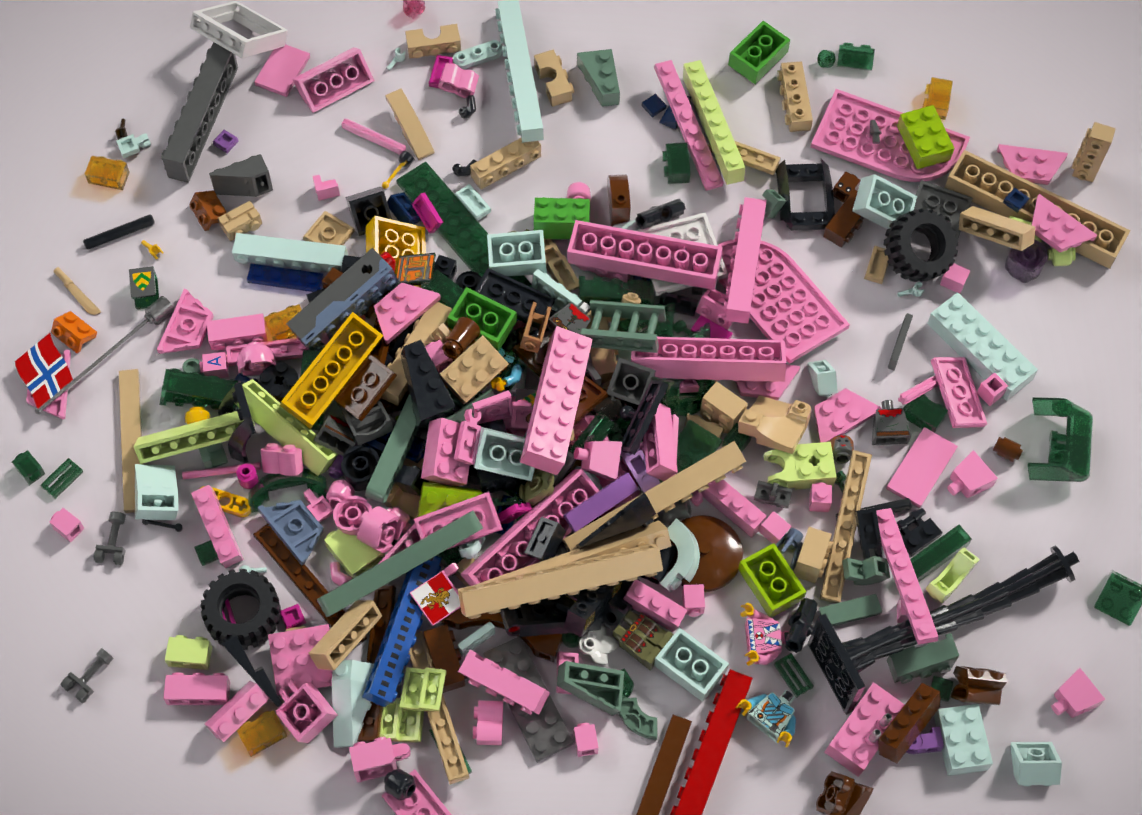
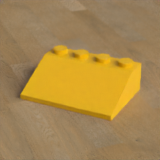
[366,216,427,290]

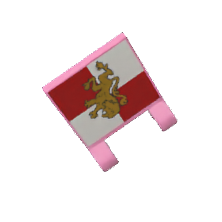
[410,563,460,626]

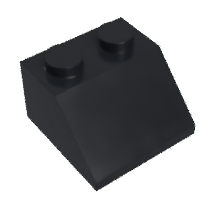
[345,187,392,236]

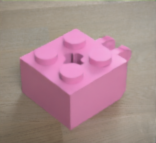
[276,680,338,743]
[349,737,411,783]

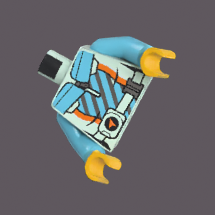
[736,690,796,747]

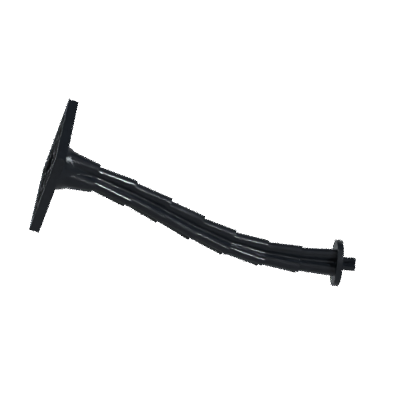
[808,545,1080,714]

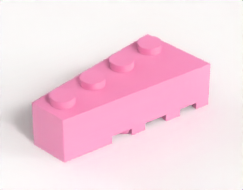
[458,650,550,715]

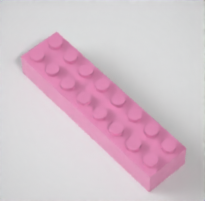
[567,220,723,290]
[520,326,593,475]
[631,337,786,382]
[460,469,600,586]

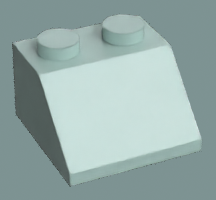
[1011,742,1062,786]

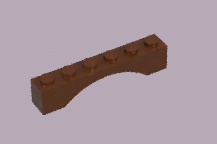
[440,607,563,663]

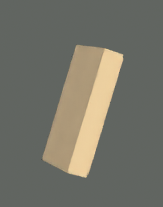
[864,246,889,284]

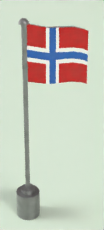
[15,296,174,415]

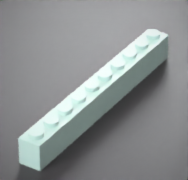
[495,0,544,143]

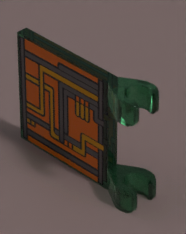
[392,253,436,291]

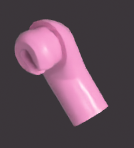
[330,562,352,586]

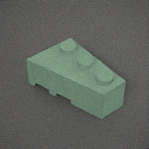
[577,49,620,107]
[887,633,959,684]
[557,661,624,716]

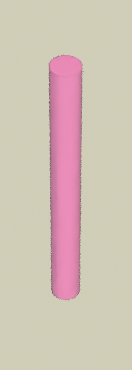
[182,462,261,480]

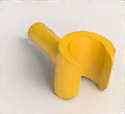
[141,240,164,259]

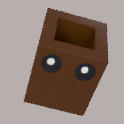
[833,171,861,203]

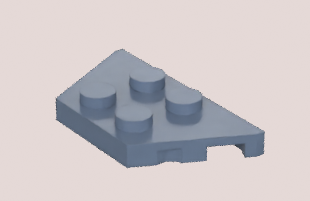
[258,500,324,565]

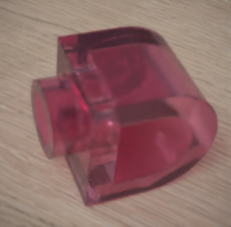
[403,0,425,19]

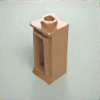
[519,302,552,353]

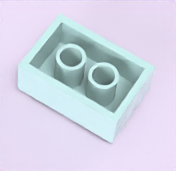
[852,174,917,229]
[487,230,547,277]
[654,627,729,702]
[934,704,993,776]

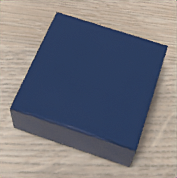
[641,93,667,118]
[1003,188,1029,213]

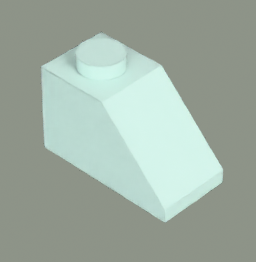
[807,359,838,397]

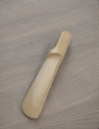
[53,267,101,315]

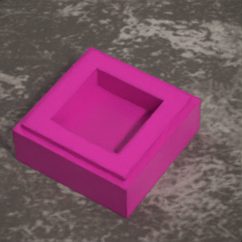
[280,604,306,629]

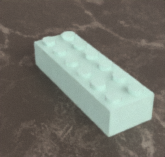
[927,292,1038,401]

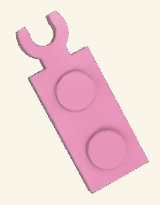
[454,409,481,465]

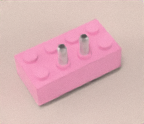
[824,682,905,777]

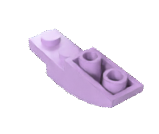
[620,448,662,511]

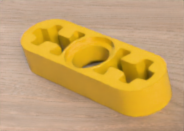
[199,486,252,517]

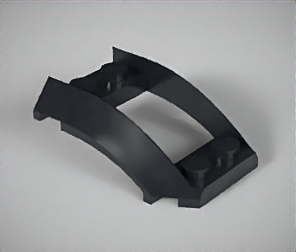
[775,159,835,231]
[218,381,256,463]

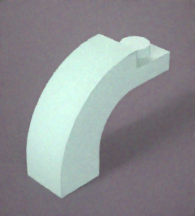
[660,518,700,592]

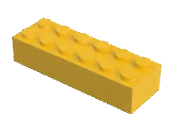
[280,312,383,429]

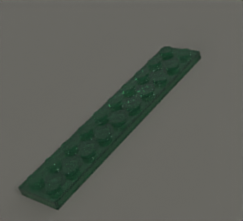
[396,161,532,288]

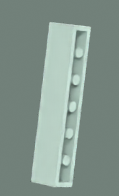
[232,233,348,272]

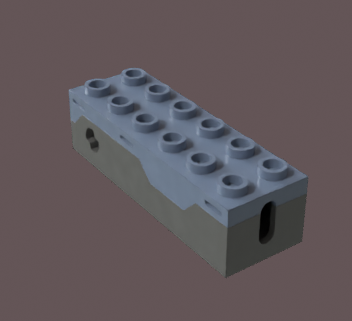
[286,248,399,356]

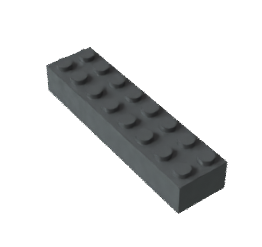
[161,42,238,183]

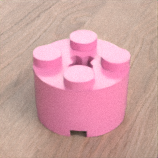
[357,506,403,553]

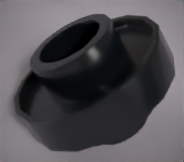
[456,271,482,295]

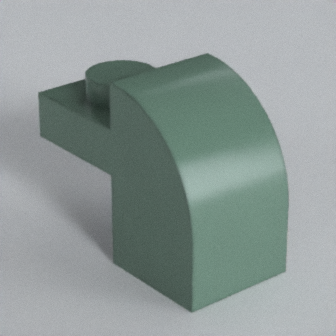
[842,556,890,586]

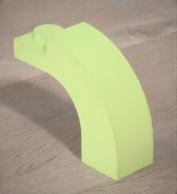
[926,548,980,603]

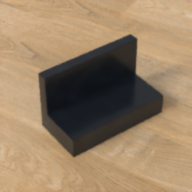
[524,517,566,561]

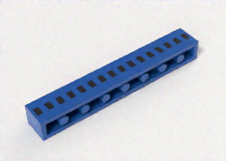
[362,556,441,707]

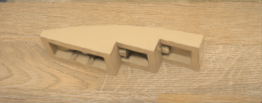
[385,88,435,160]
[544,239,581,292]

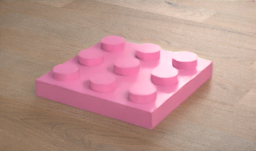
[268,624,333,696]

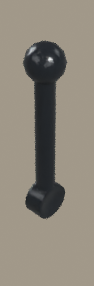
[142,519,183,532]

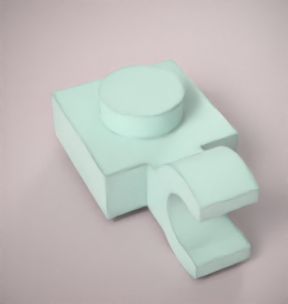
[116,133,151,158]

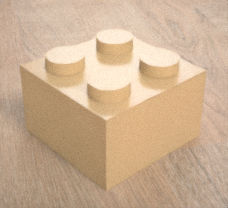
[700,381,748,436]
[794,527,833,583]

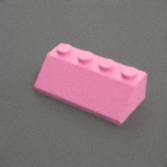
[292,47,374,113]

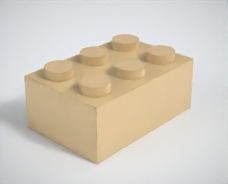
[439,335,509,405]

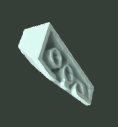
[332,660,374,748]

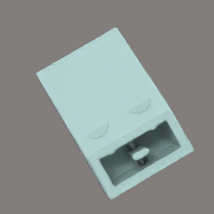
[135,464,178,520]

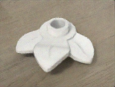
[578,626,618,664]

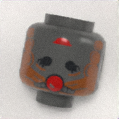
[829,434,854,464]

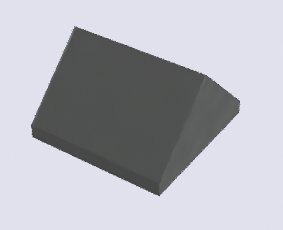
[607,357,656,406]

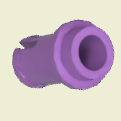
[328,454,343,479]

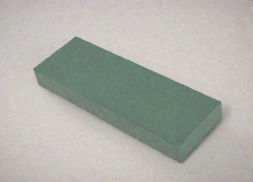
[818,594,882,626]

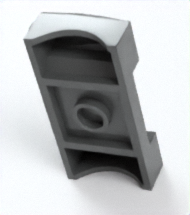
[336,399,396,445]

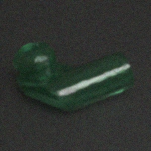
[621,668,634,698]

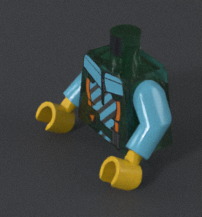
[491,344,525,392]

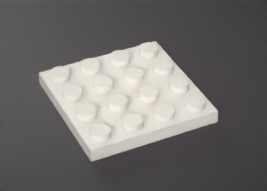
[636,213,728,296]

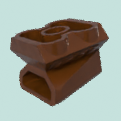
[951,666,1007,705]
[816,771,874,815]

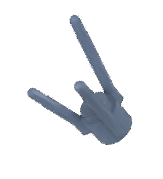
[776,528,804,571]

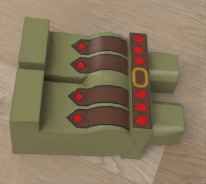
[612,611,674,671]

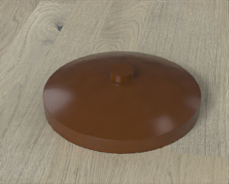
[668,515,743,592]

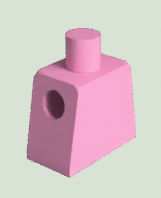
[574,441,622,480]
[947,450,998,498]
[1051,668,1105,718]

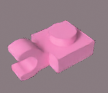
[303,488,334,523]

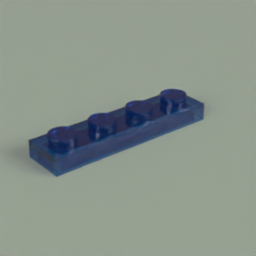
[247,263,324,292]

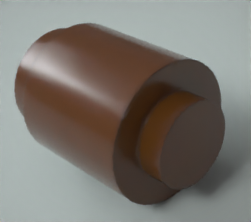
[993,437,1023,462]

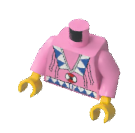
[740,603,789,666]

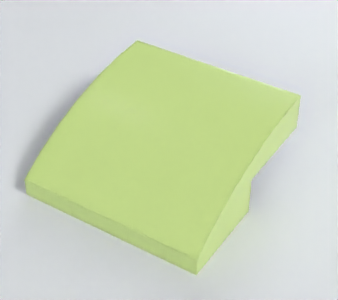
[399,667,446,711]
[379,698,424,742]

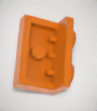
[51,311,97,353]

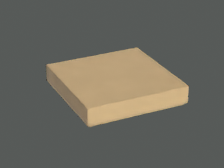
[303,211,355,245]

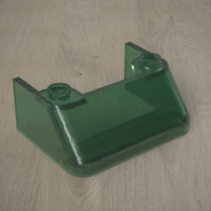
[1028,397,1093,482]

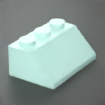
[474,427,535,481]

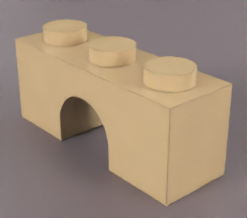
[405,24,461,59]
[534,49,574,107]

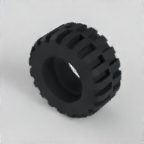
[883,208,958,282]
[200,569,281,650]

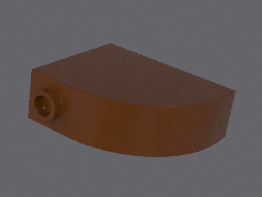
[607,174,631,227]

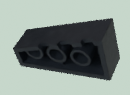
[400,339,456,429]

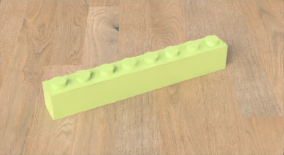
[683,60,745,185]

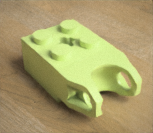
[763,442,836,490]

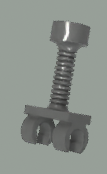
[94,512,126,565]
[60,648,114,703]

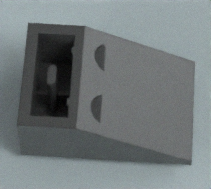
[209,154,273,197]

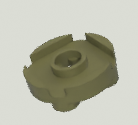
[519,468,554,506]

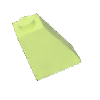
[324,529,385,579]

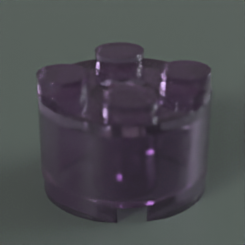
[1005,239,1047,283]

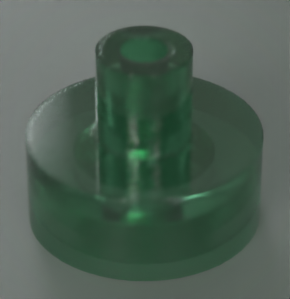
[817,50,836,68]
[562,633,582,648]

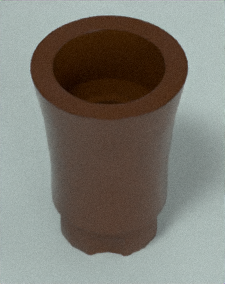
[442,317,480,359]

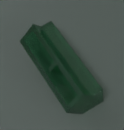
[570,413,614,462]

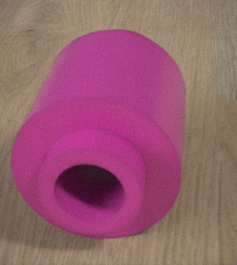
[236,464,259,489]

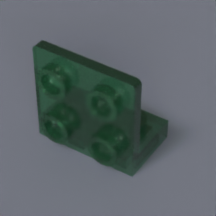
[1094,570,1142,626]

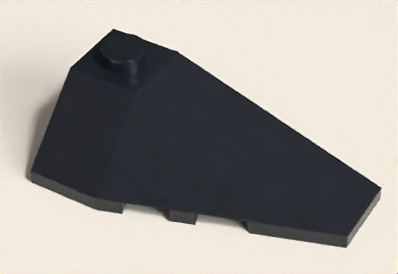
[576,493,656,549]

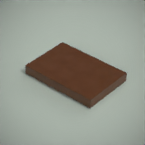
[334,354,397,422]

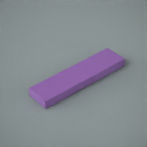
[563,472,638,532]

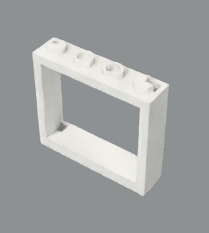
[190,1,288,58]

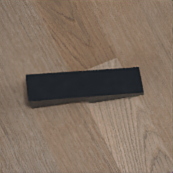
[221,634,282,707]

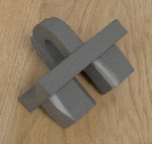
[754,481,793,509]

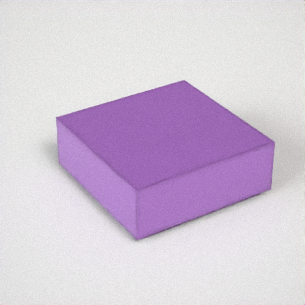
[213,129,239,154]

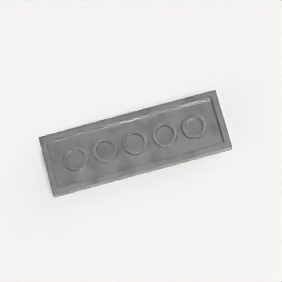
[483,637,574,762]

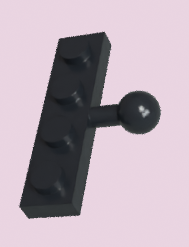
[619,379,669,455]

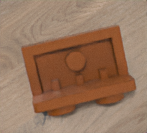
[189,190,227,231]

